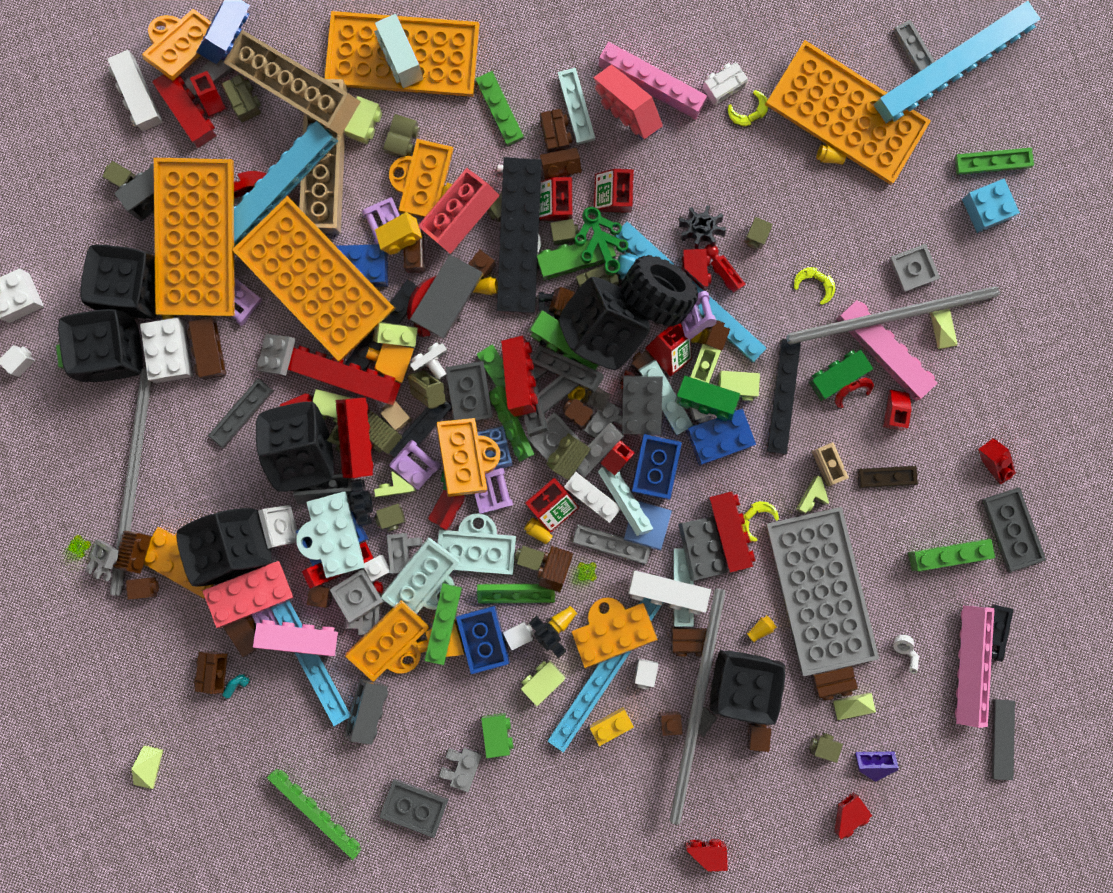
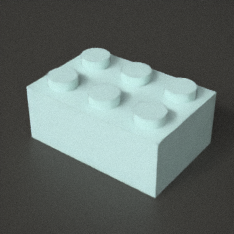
[374,14,423,88]

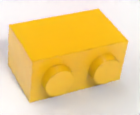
[375,212,422,255]
[589,707,634,746]

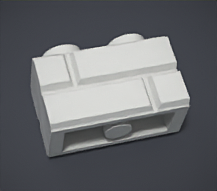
[703,62,748,105]

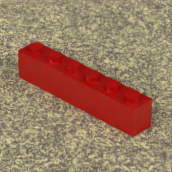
[288,345,401,406]

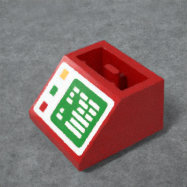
[594,169,634,213]
[539,177,573,221]
[645,324,692,377]
[525,478,579,533]

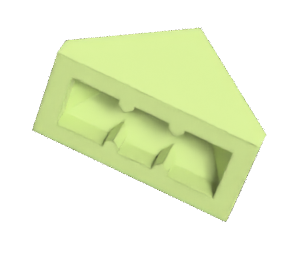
[930,309,957,349]
[833,693,876,720]
[132,746,163,789]

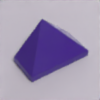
[855,751,899,782]

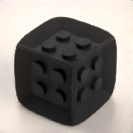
[80,244,157,319]
[559,277,650,370]
[58,309,143,382]
[256,402,334,492]
[176,508,272,587]
[710,650,785,725]

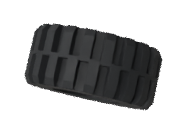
[621,255,698,326]

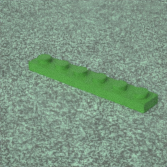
[267,769,361,860]

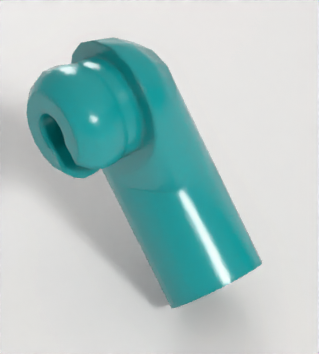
[222,674,250,698]

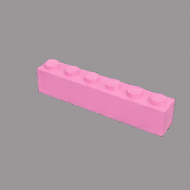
[599,41,707,120]
[836,300,937,401]
[955,605,994,728]

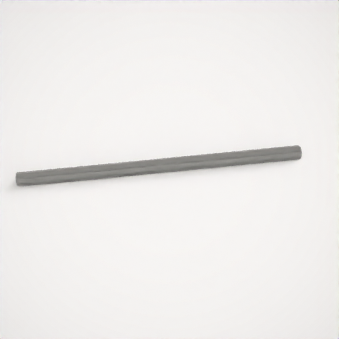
[786,286,1000,345]
[110,368,152,596]
[670,588,725,825]

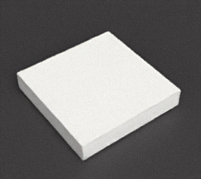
[258,505,297,549]

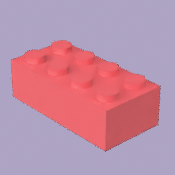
[593,64,663,139]
[418,168,500,254]
[203,561,294,628]

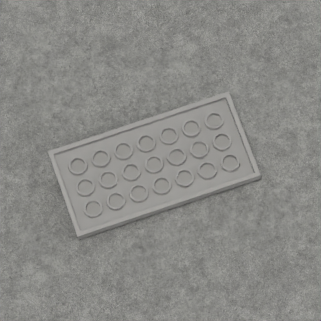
[766,507,879,676]

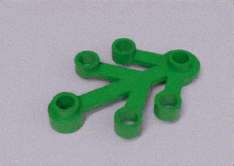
[574,207,628,276]

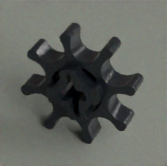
[679,205,726,249]
[350,479,373,526]
[529,615,566,659]

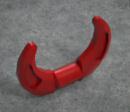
[834,378,874,408]

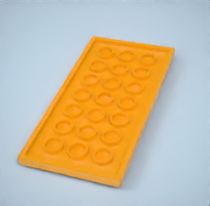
[324,11,480,97]
[765,40,931,185]
[154,158,235,316]
[232,196,395,362]

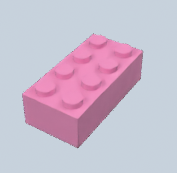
[253,620,338,657]

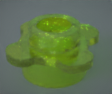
[68,535,91,558]
[578,562,597,581]

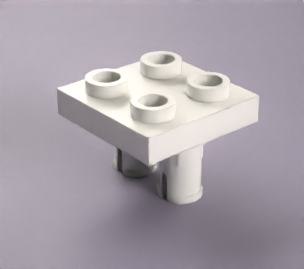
[410,343,448,380]

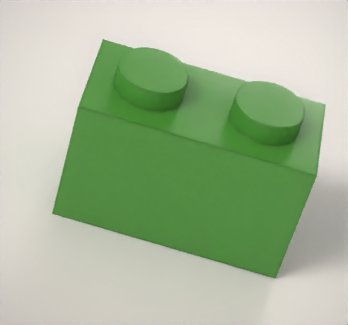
[481,713,514,758]

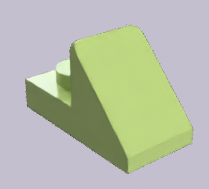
[374,471,416,497]
[796,476,829,513]

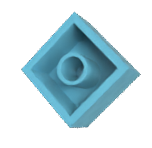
[962,179,1020,233]

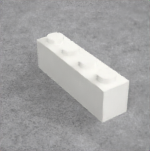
[108,50,163,131]
[628,570,711,615]

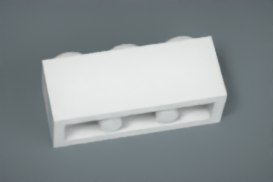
[564,472,620,523]

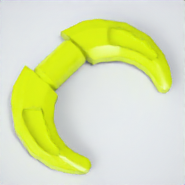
[728,90,768,126]
[794,267,835,305]
[743,501,779,542]

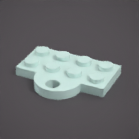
[297,491,365,578]
[438,514,516,575]
[381,537,459,614]

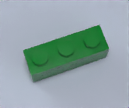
[809,350,873,401]
[676,375,740,421]

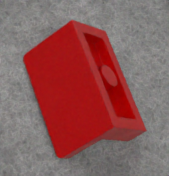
[428,490,466,530]

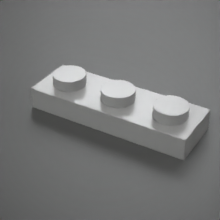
[577,422,624,478]

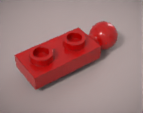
[704,244,746,293]

